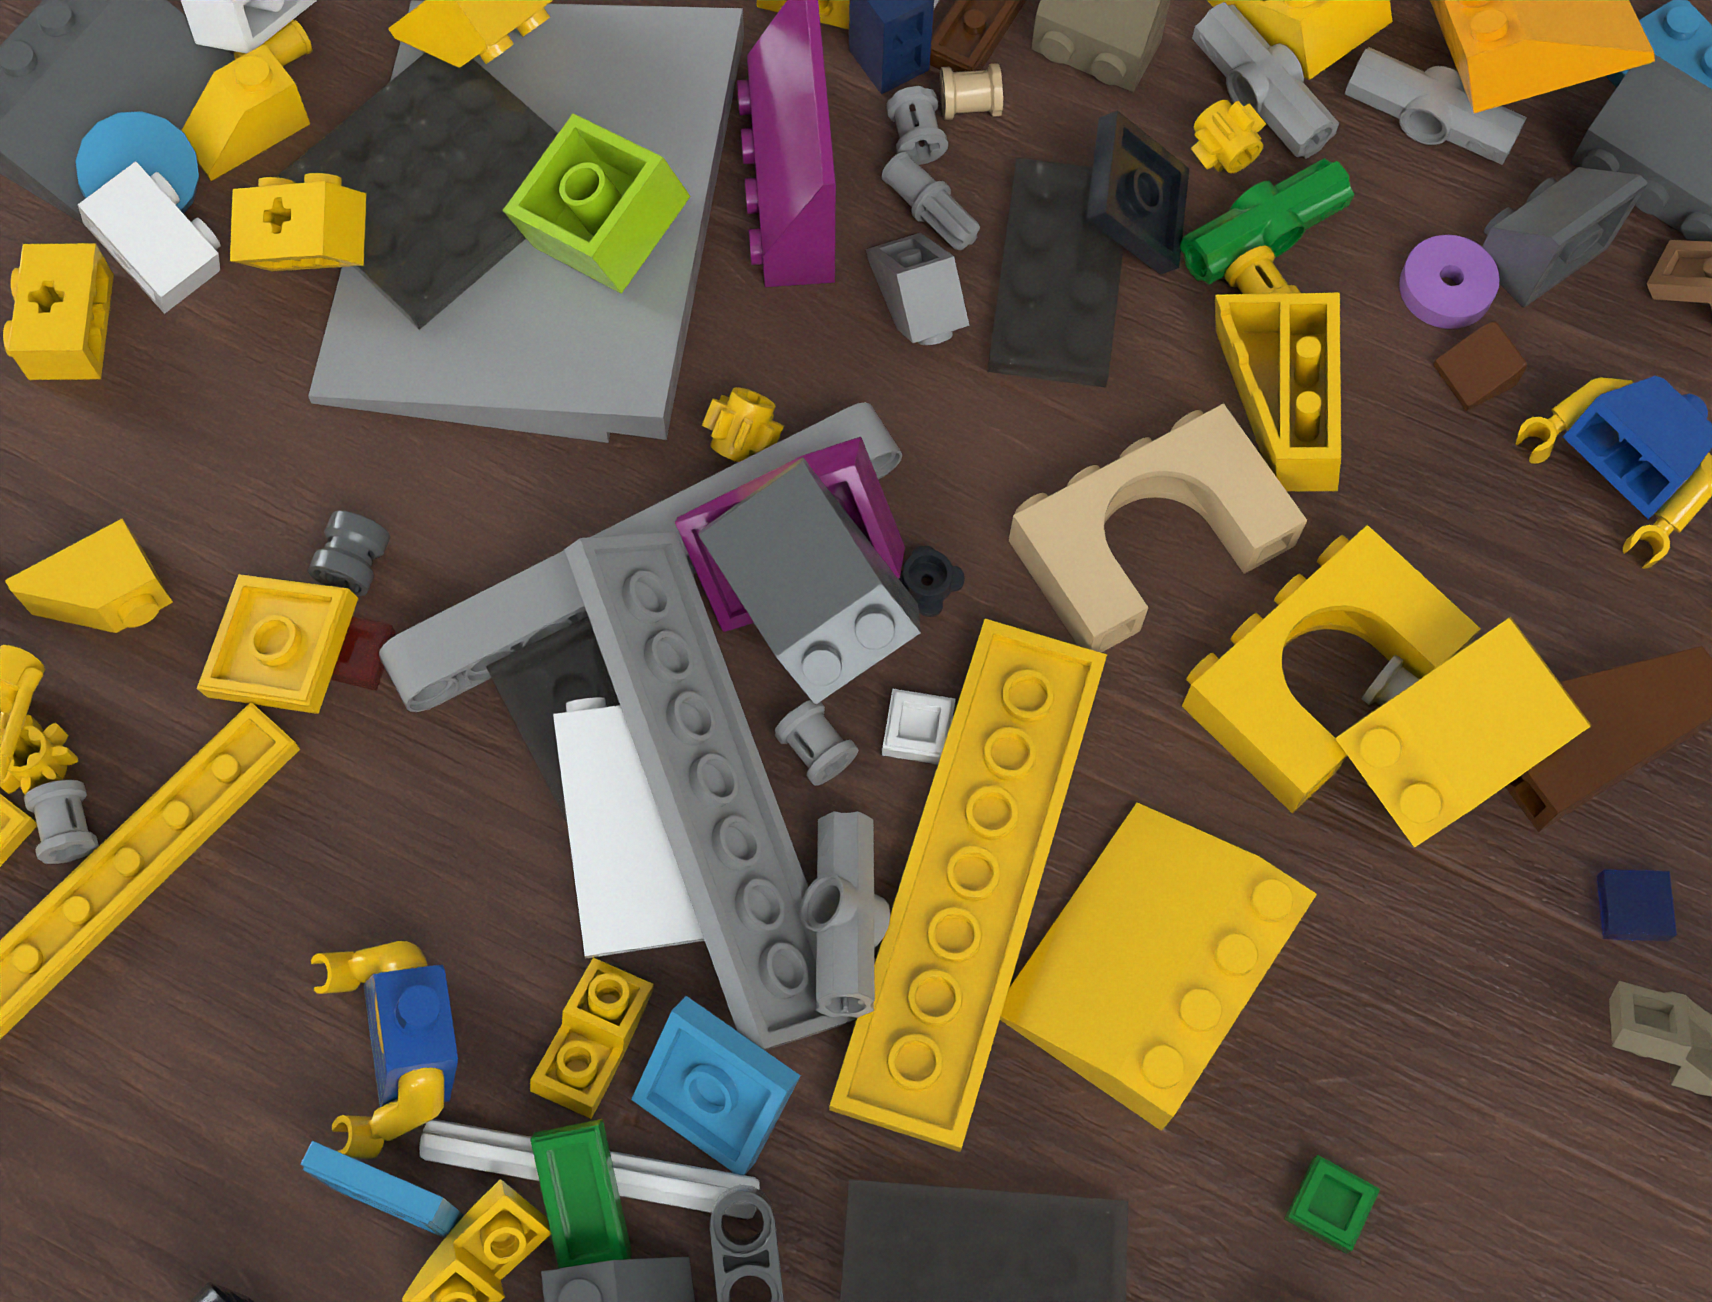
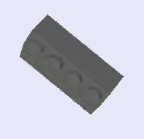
[0,0,235,224]

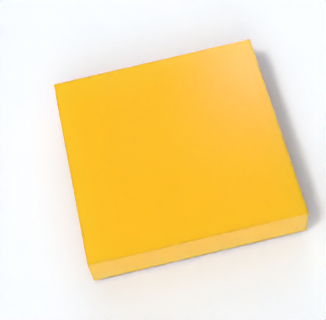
[197,574,358,714]

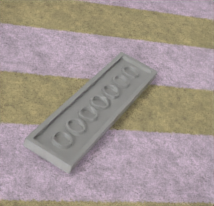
[564,531,857,1051]

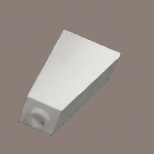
[553,697,705,958]

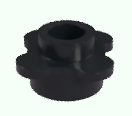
[899,546,965,617]

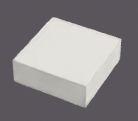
[882,689,956,764]

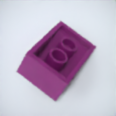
[675,437,905,632]

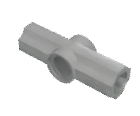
[1192,2,1339,159]
[1345,47,1527,165]
[800,811,890,1018]

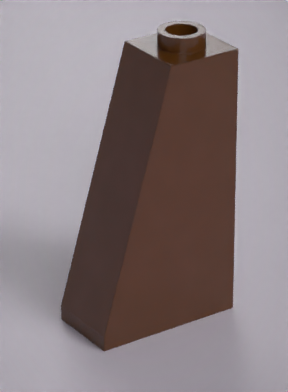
[1505,646,1712,832]

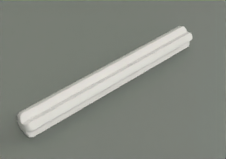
[419,1119,760,1219]

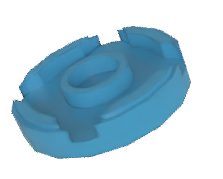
[76,111,199,214]

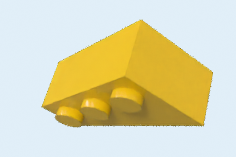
[1215,293,1341,491]

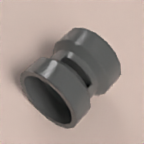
[307,511,391,596]

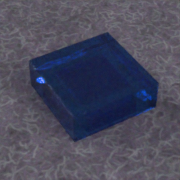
[1597,869,1677,941]

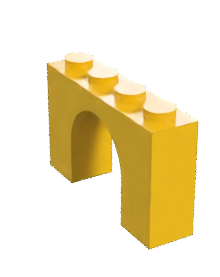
[1182,525,1481,814]

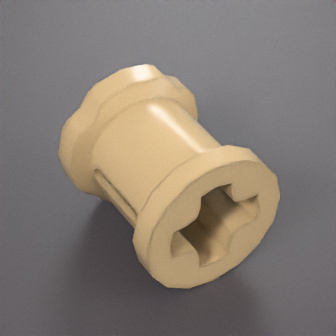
[940,63,1003,120]

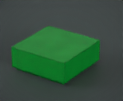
[1284,1155,1380,1254]

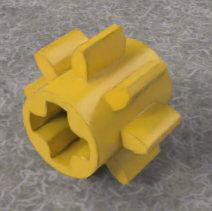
[1191,100,1266,173]
[702,387,784,462]
[0,715,78,794]

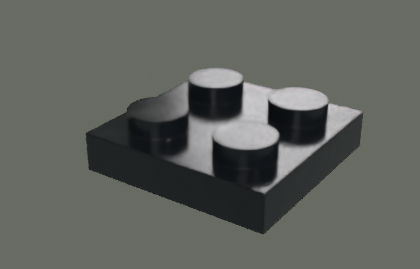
[1087,110,1190,275]

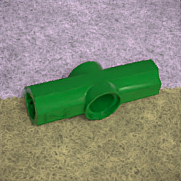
[1180,158,1354,285]

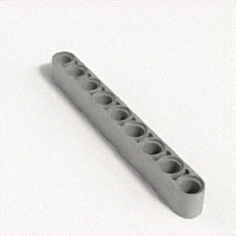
[379,402,903,712]

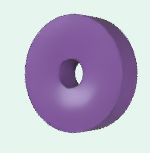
[1399,235,1500,329]

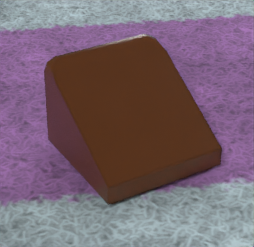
[1433,320,1527,411]

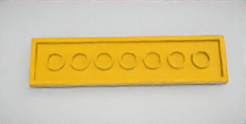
[829,619,1107,1152]

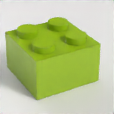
[502,113,691,294]

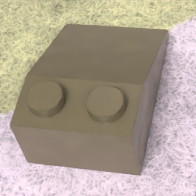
[1031,0,1170,93]

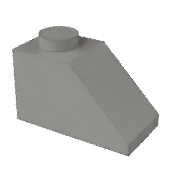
[866,233,970,345]

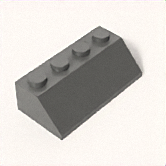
[1570,54,1712,242]

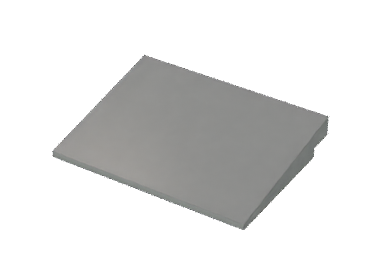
[308,0,744,443]

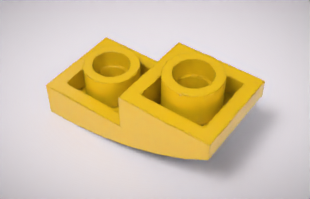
[530,957,654,1119]
[402,1179,551,1302]

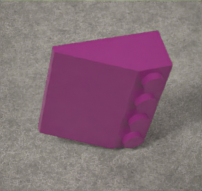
[737,0,836,287]

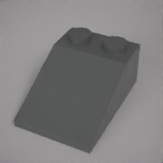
[699,457,921,705]

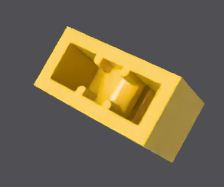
[230,173,366,271]
[3,243,114,380]

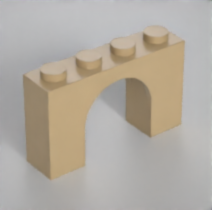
[1009,403,1307,653]

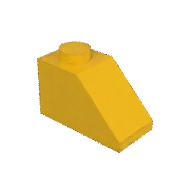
[181,43,310,181]
[5,519,173,633]

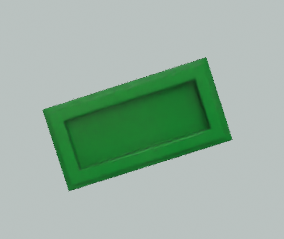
[530,1119,632,1269]

